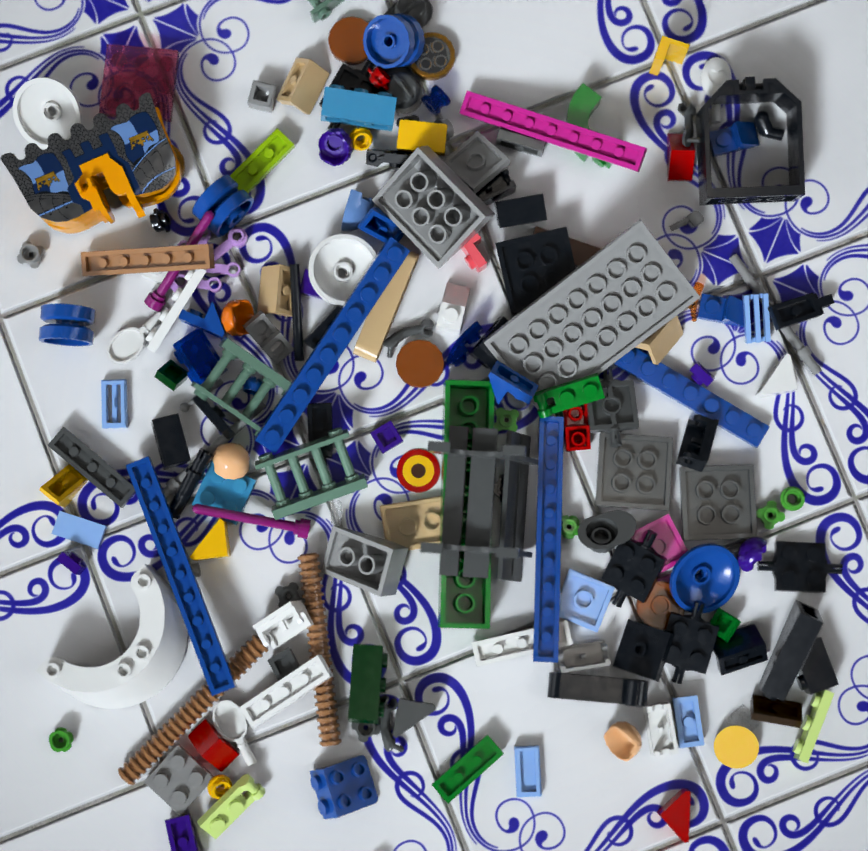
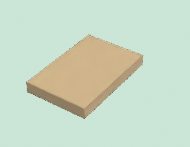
[380,496,441,551]

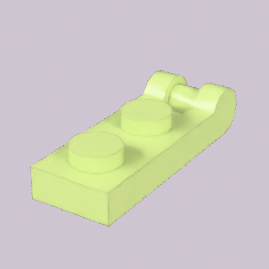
[197,774,265,839]

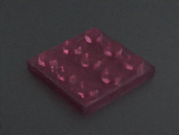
[99,44,179,122]

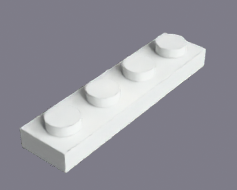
[145,269,207,353]
[471,620,573,667]
[240,654,334,728]

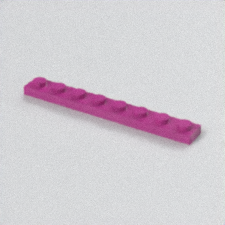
[459,91,647,172]

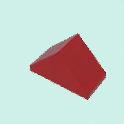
[667,133,695,181]
[188,718,240,772]
[657,788,691,843]

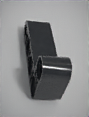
[547,672,648,707]

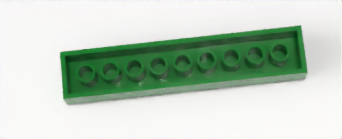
[438,380,494,629]

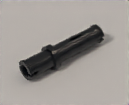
[169,448,214,519]

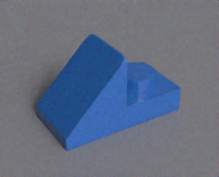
[709,121,760,157]
[696,293,744,328]
[178,301,227,339]
[488,360,539,404]

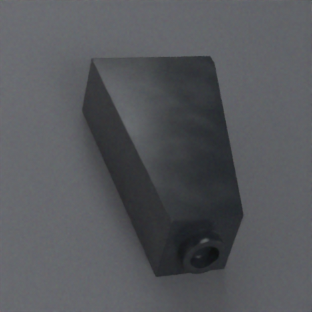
[759,600,823,701]

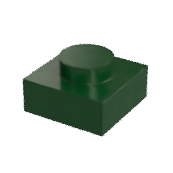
[154,359,190,391]

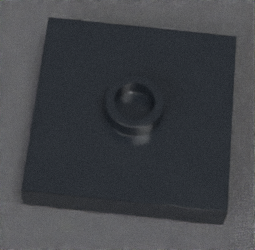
[613,619,674,682]

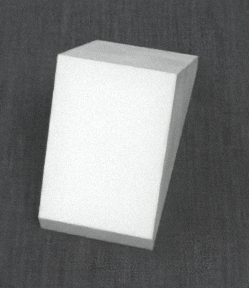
[755,353,798,398]

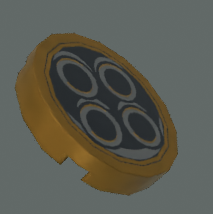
[410,33,455,80]

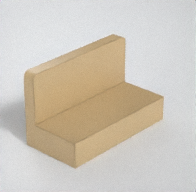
[276,58,329,115]
[257,264,292,317]
[635,316,683,365]

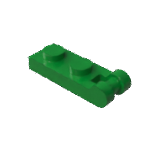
[533,373,605,418]

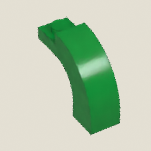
[566,83,613,169]

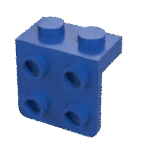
[310,755,378,819]

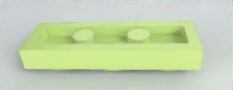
[793,690,835,764]

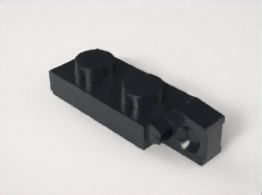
[366,149,413,168]
[768,293,835,331]
[307,403,334,471]

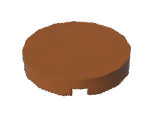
[328,17,369,65]
[396,340,444,388]
[636,581,685,630]

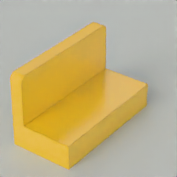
[649,36,690,76]
[397,120,447,156]

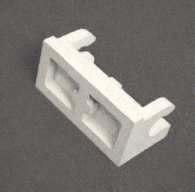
[252,600,314,649]
[643,702,679,757]

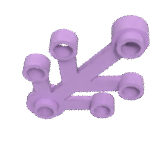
[170,227,248,293]

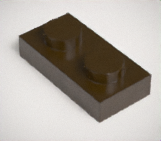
[750,694,803,728]

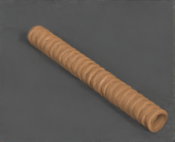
[297,553,342,747]
[118,635,269,785]

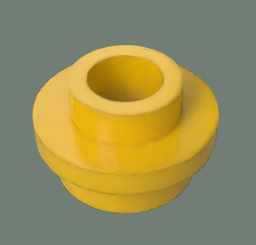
[349,127,373,151]
[207,775,232,799]

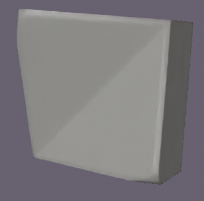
[247,80,277,113]

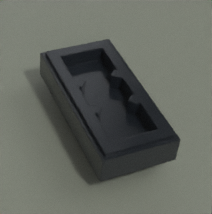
[193,395,235,439]

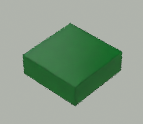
[709,608,741,642]

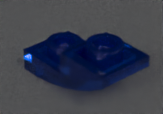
[446,321,483,368]

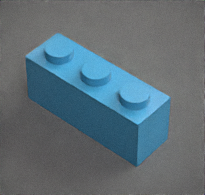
[321,84,397,131]

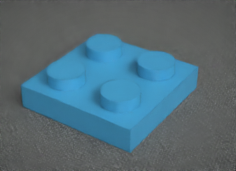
[192,461,257,525]

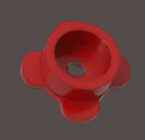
[367,66,391,91]

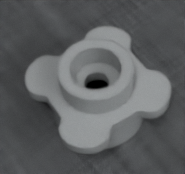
[17,241,45,268]

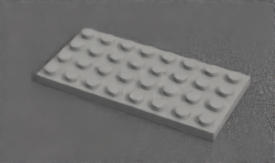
[483,219,701,409]

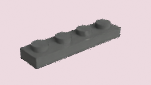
[48,427,136,508]

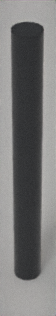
[290,264,304,361]

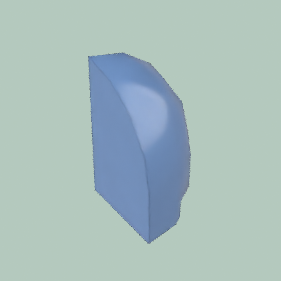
[341,189,375,231]

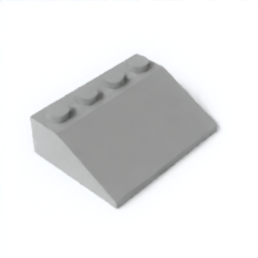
[372,145,495,269]

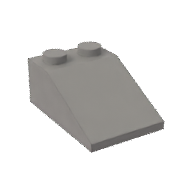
[321,525,408,597]

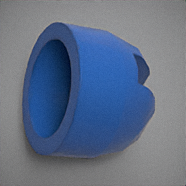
[243,376,263,396]

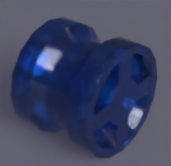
[421,85,451,116]

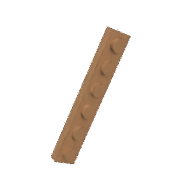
[81,244,215,276]

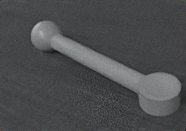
[180,379,223,412]

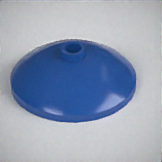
[670,543,740,614]

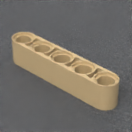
[353,251,419,363]

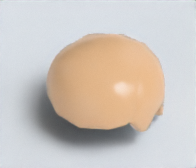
[213,442,250,480]
[604,721,642,761]

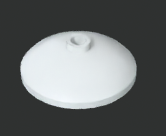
[13,77,82,149]
[308,234,377,306]

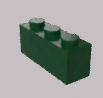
[348,644,388,724]

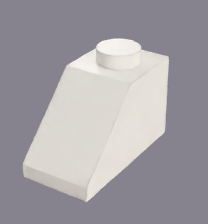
[436,283,470,335]

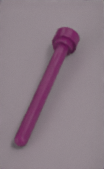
[144,211,214,312]
[192,504,311,539]

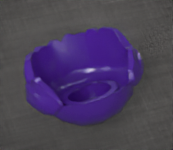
[318,128,353,166]
[736,537,767,572]

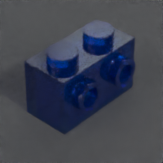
[173,329,228,386]

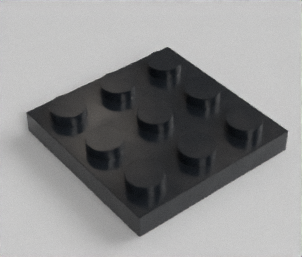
[495,227,576,314]

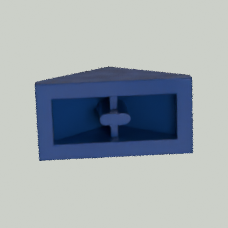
[357,206,405,243]

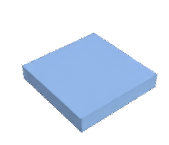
[559,568,615,633]

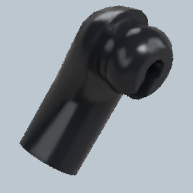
[754,111,785,141]

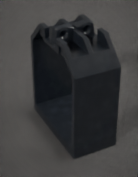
[696,77,805,205]

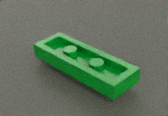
[432,734,504,803]

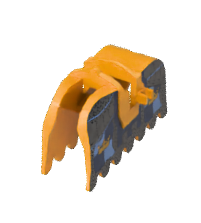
[0,93,182,234]

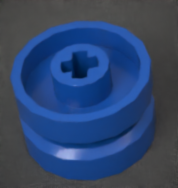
[363,13,425,69]
[192,175,254,237]
[39,304,96,346]

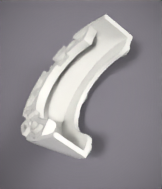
[36,564,188,709]

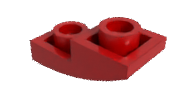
[562,404,591,451]

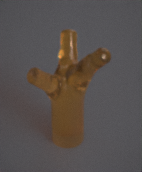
[688,282,704,322]

